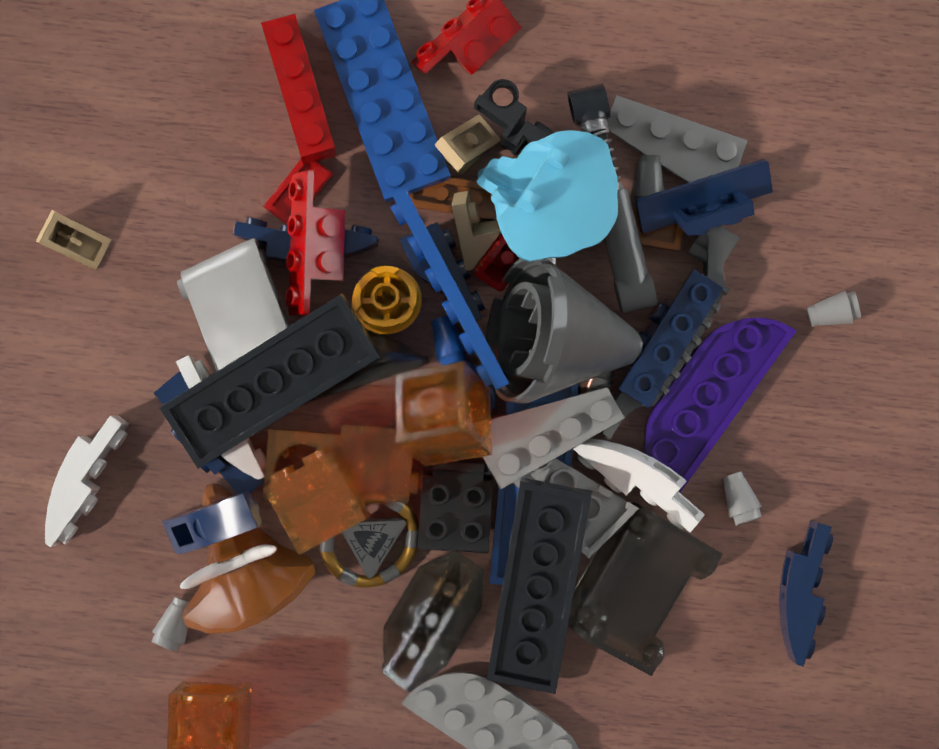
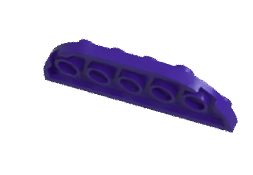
[644,318,796,493]

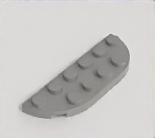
[402,671,580,749]

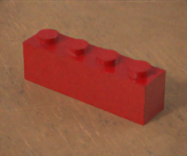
[261,14,337,165]

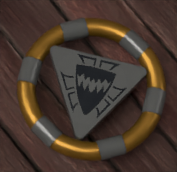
[320,490,419,588]

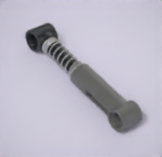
[567,83,657,314]

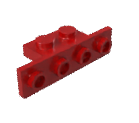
[411,0,522,75]
[285,170,345,316]

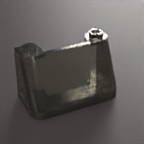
[568,502,723,676]

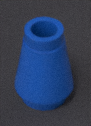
[431,315,469,369]

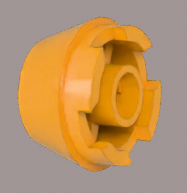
[352,266,422,334]

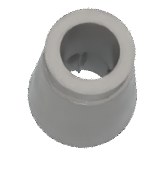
[807,290,861,327]
[722,471,762,526]
[151,597,189,652]

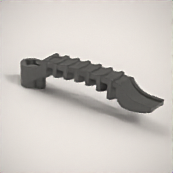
[600,225,740,439]

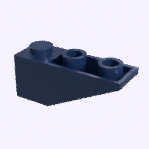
[399,222,485,321]

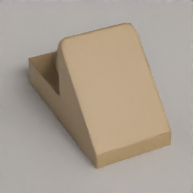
[435,114,502,174]
[452,191,501,271]

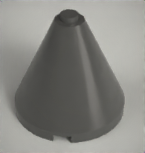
[486,259,643,403]

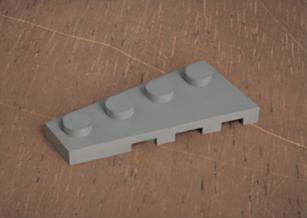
[607,95,748,183]
[466,387,625,489]
[513,458,639,558]

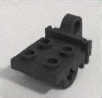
[474,79,554,155]
[418,426,493,553]

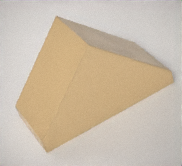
[36,210,111,270]

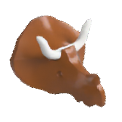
[180,483,315,634]

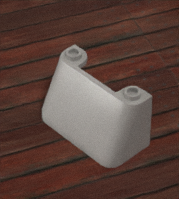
[177,238,290,372]

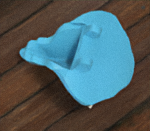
[477,130,618,264]

